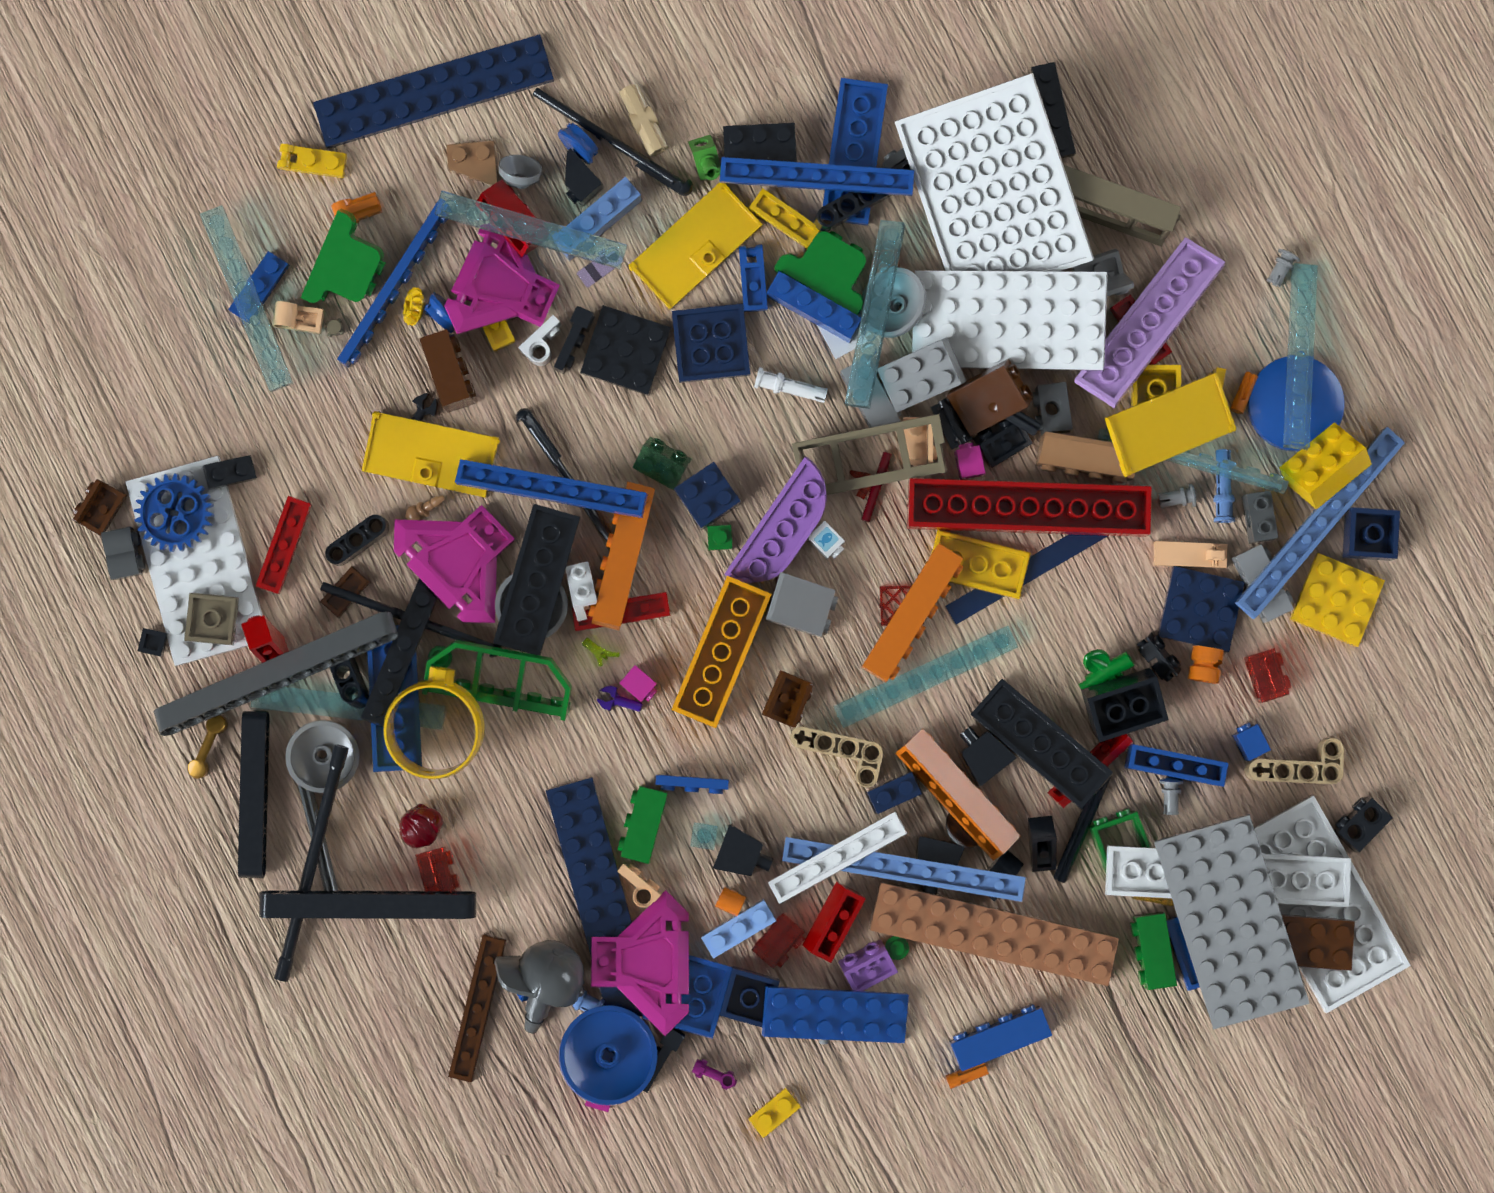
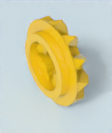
[403,287,424,326]

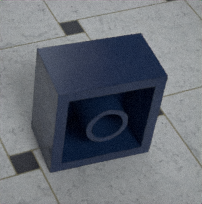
[674,462,741,531]
[1342,507,1400,561]
[720,966,780,1027]

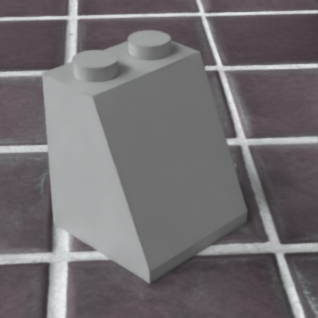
[766,572,838,638]

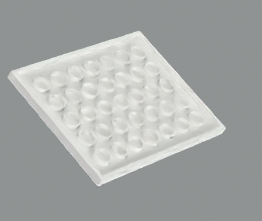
[895,73,1094,272]

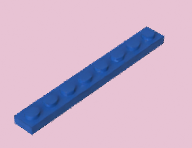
[720,157,914,196]
[337,198,451,368]
[455,459,648,518]

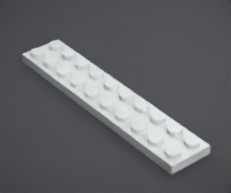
[1105,846,1351,907]

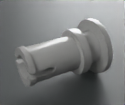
[1266,249,1300,288]
[1158,483,1196,508]
[1159,778,1184,815]

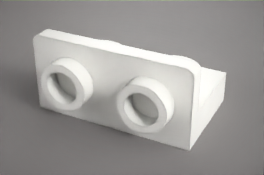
[566,562,597,621]

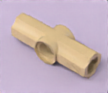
[619,83,668,157]

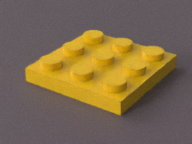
[1289,553,1385,647]

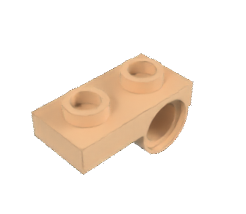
[272,301,325,334]
[617,863,661,908]

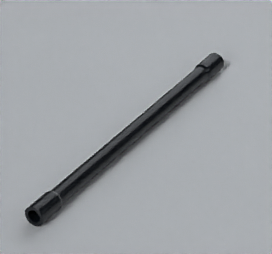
[274,744,349,982]

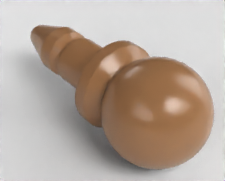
[405,496,445,520]

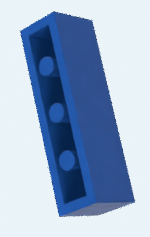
[767,271,862,343]
[1124,744,1228,787]
[949,1004,1052,1071]

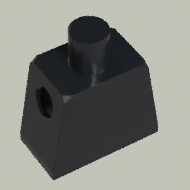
[959,726,1017,787]
[713,824,774,876]
[916,835,965,895]

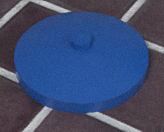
[1247,356,1345,452]
[559,1006,657,1106]

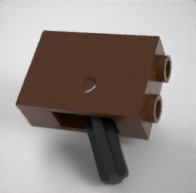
[947,358,1041,436]

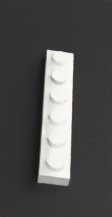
[768,812,908,904]

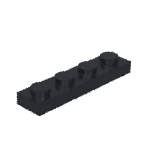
[1031,62,1076,158]

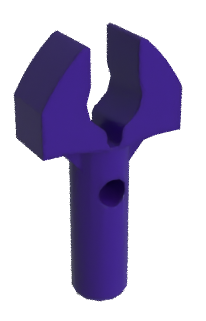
[597,686,643,712]

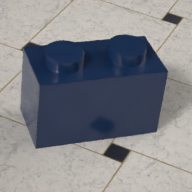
[866,772,922,814]

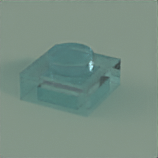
[690,822,718,850]

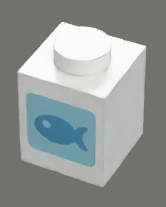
[807,521,845,559]

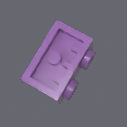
[838,940,898,991]

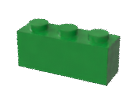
[618,786,668,864]
[1130,912,1177,990]

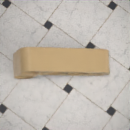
[790,727,883,787]
[1244,738,1344,784]

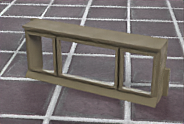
[1064,165,1181,247]
[792,414,948,495]

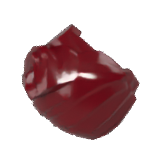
[399,804,443,849]

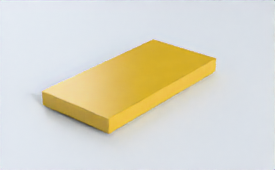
[931,530,1031,600]

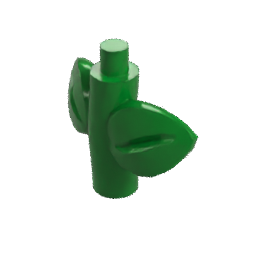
[1078,649,1135,690]

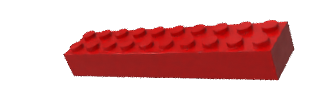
[907,478,1152,537]

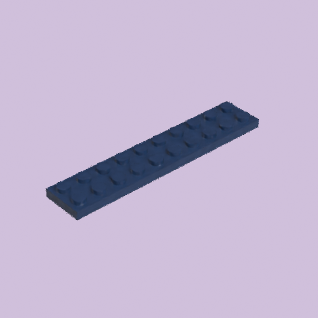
[313,34,554,149]
[546,777,643,1016]

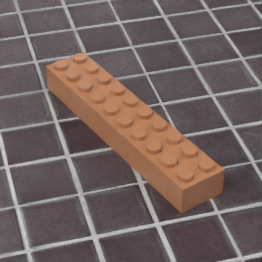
[869,881,1119,986]

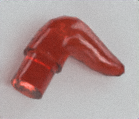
[849,470,872,500]

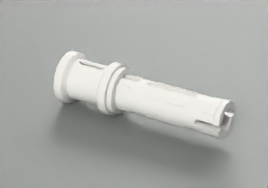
[754,367,828,403]

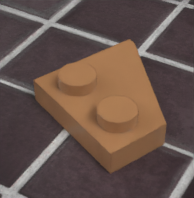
[446,141,498,186]

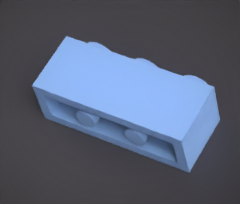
[701,899,776,959]

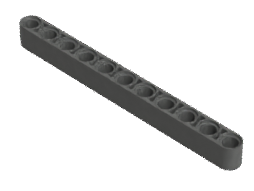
[154,612,399,736]

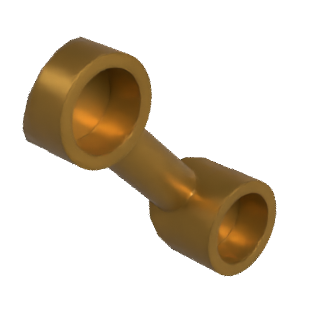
[188,715,228,779]

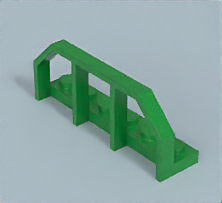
[422,640,572,721]

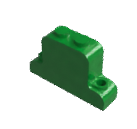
[301,209,386,303]
[774,231,866,315]

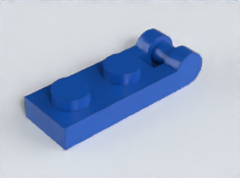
[739,244,768,312]

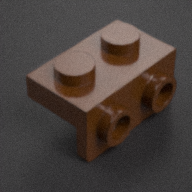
[72,479,127,536]
[762,670,813,728]

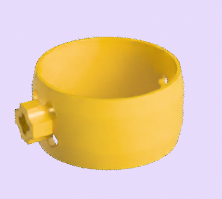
[383,666,485,779]

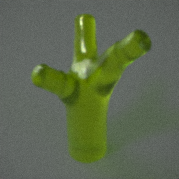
[582,637,620,667]

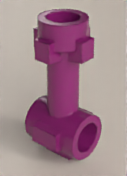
[692,1059,737,1090]

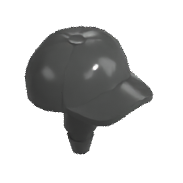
[494,940,584,1034]

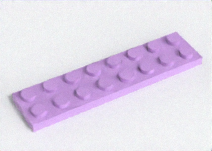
[1074,237,1225,408]

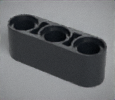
[325,515,389,566]
[330,657,369,709]

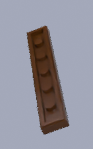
[448,934,507,1083]

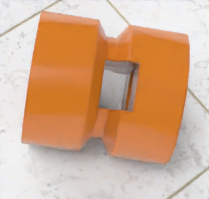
[1188,645,1224,684]

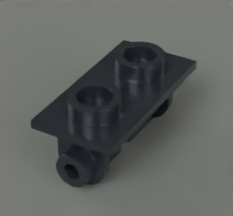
[930,398,973,450]
[1136,632,1181,682]

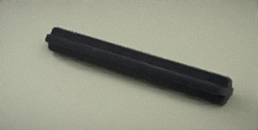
[1053,776,1112,883]

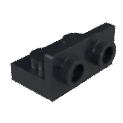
[973,419,1032,468]

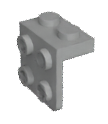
[1072,249,1134,296]

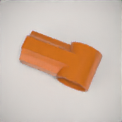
[331,192,383,223]
[715,887,746,917]

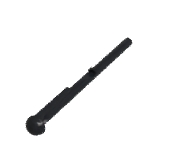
[533,87,694,196]
[516,408,611,542]
[320,582,502,658]

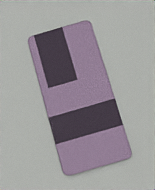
[577,247,624,288]

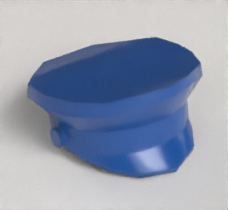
[557,123,598,165]
[423,292,455,333]

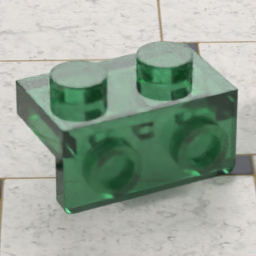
[632,437,691,490]

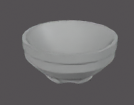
[499,155,542,189]

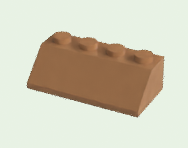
[1036,432,1135,484]

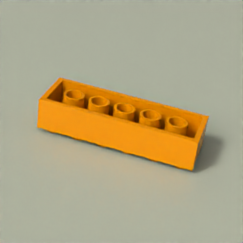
[671,576,772,728]

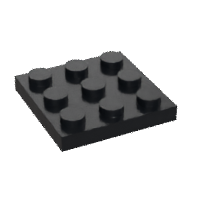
[580,305,671,396]

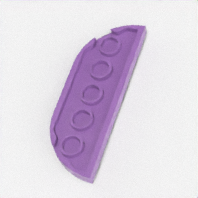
[724,456,827,583]

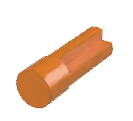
[1230,372,1258,414]
[945,1063,989,1089]

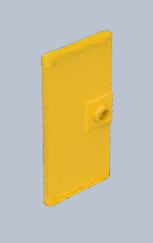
[628,182,762,310]
[1105,373,1236,477]
[362,411,500,498]

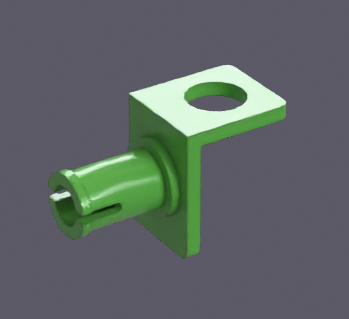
[688,135,721,180]

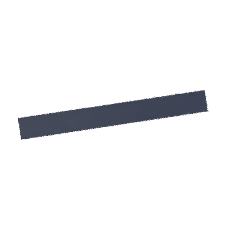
[945,534,1108,624]

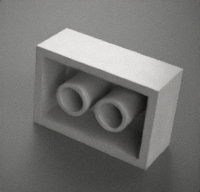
[877,337,966,413]

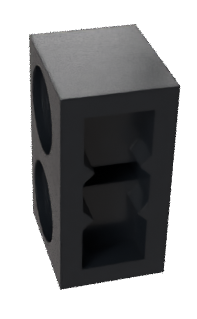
[1334,797,1393,853]

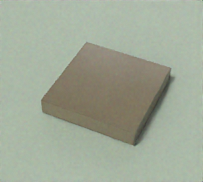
[184,593,239,646]

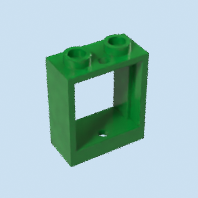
[1089,808,1150,874]

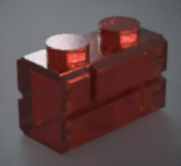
[1243,648,1291,703]
[415,846,461,891]
[751,912,805,969]

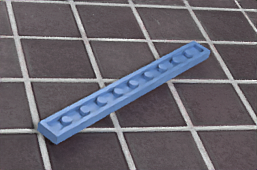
[1235,427,1405,619]
[782,837,1026,902]

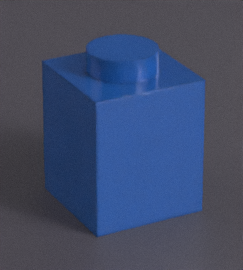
[1232,722,1271,761]

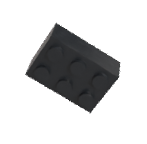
[723,123,797,162]
[1081,668,1169,742]

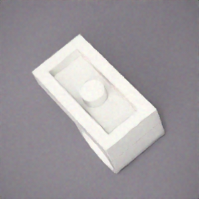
[518,315,561,366]

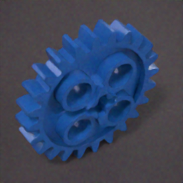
[134,473,214,552]

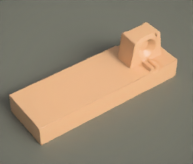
[1153,541,1228,569]

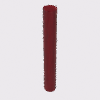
[861,452,892,523]

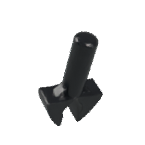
[411,393,438,421]

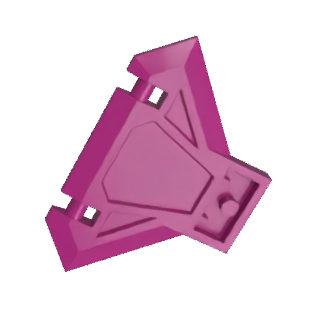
[444,223,560,334]
[394,505,515,623]
[591,890,689,1036]

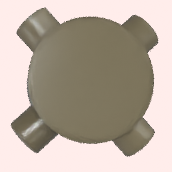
[325,318,344,337]

